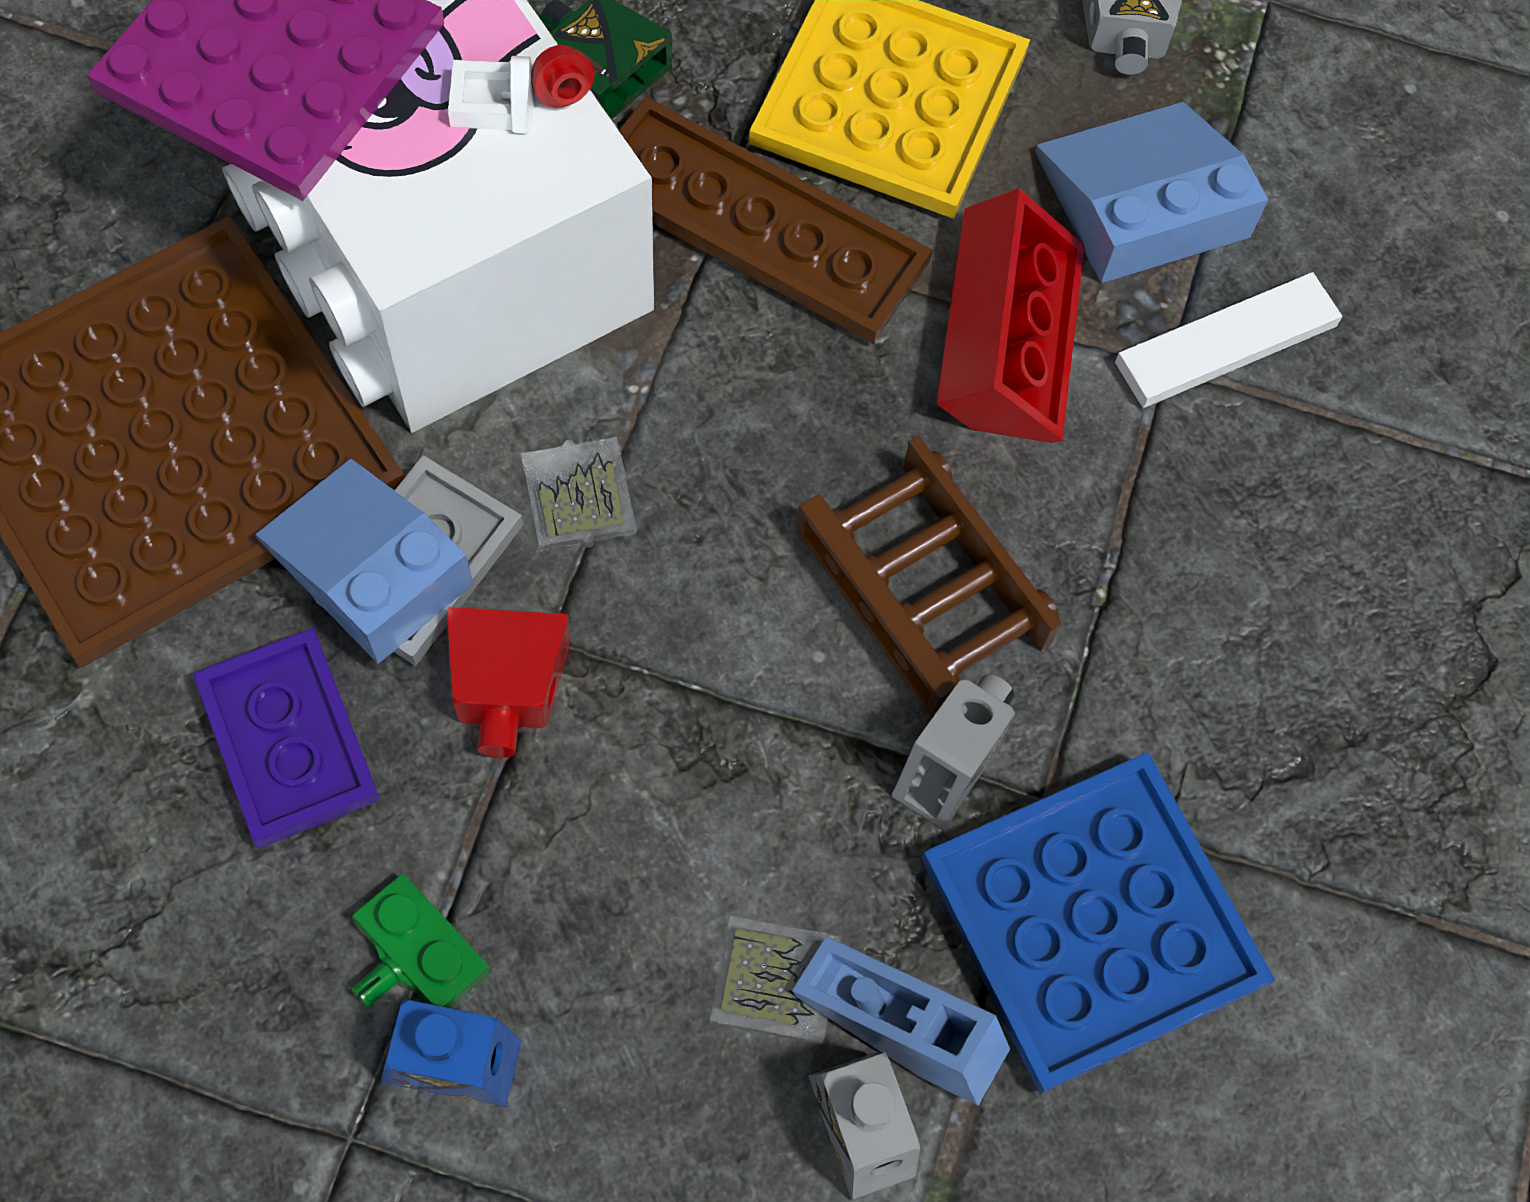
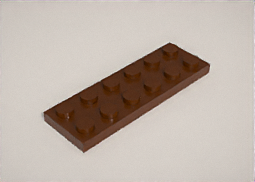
[619,96,932,344]

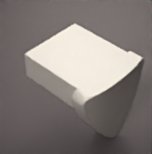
[448,56,534,134]

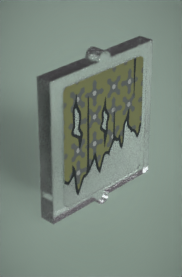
[521,437,637,551]
[710,916,842,1045]

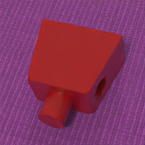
[447,607,571,758]

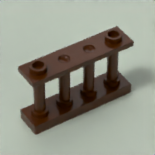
[796,436,1061,718]

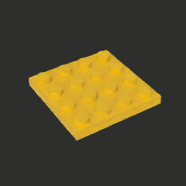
[749,0,1030,219]

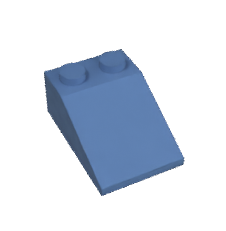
[255,459,473,664]

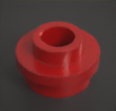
[532,45,594,108]

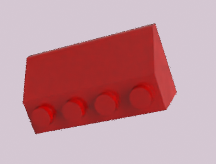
[937,188,1085,443]

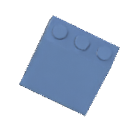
[1035,102,1268,283]

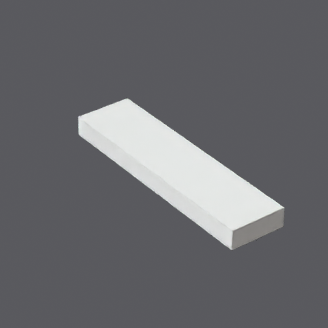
[1115,272,1343,408]

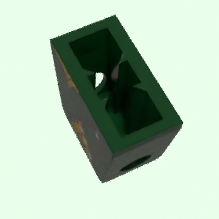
[540,0,672,120]

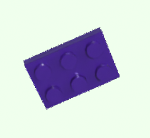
[193,628,381,849]

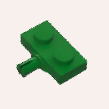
[350,873,490,1009]

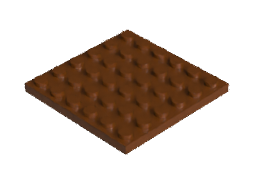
[0,216,405,668]

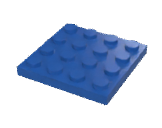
[921,752,1275,1095]

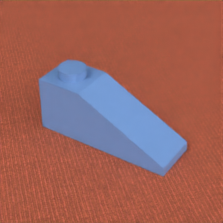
[792,936,1010,1106]

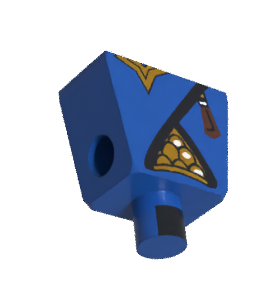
[381,1000,522,1108]

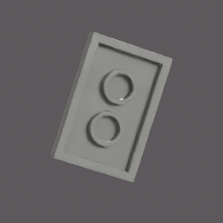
[314,455,523,666]

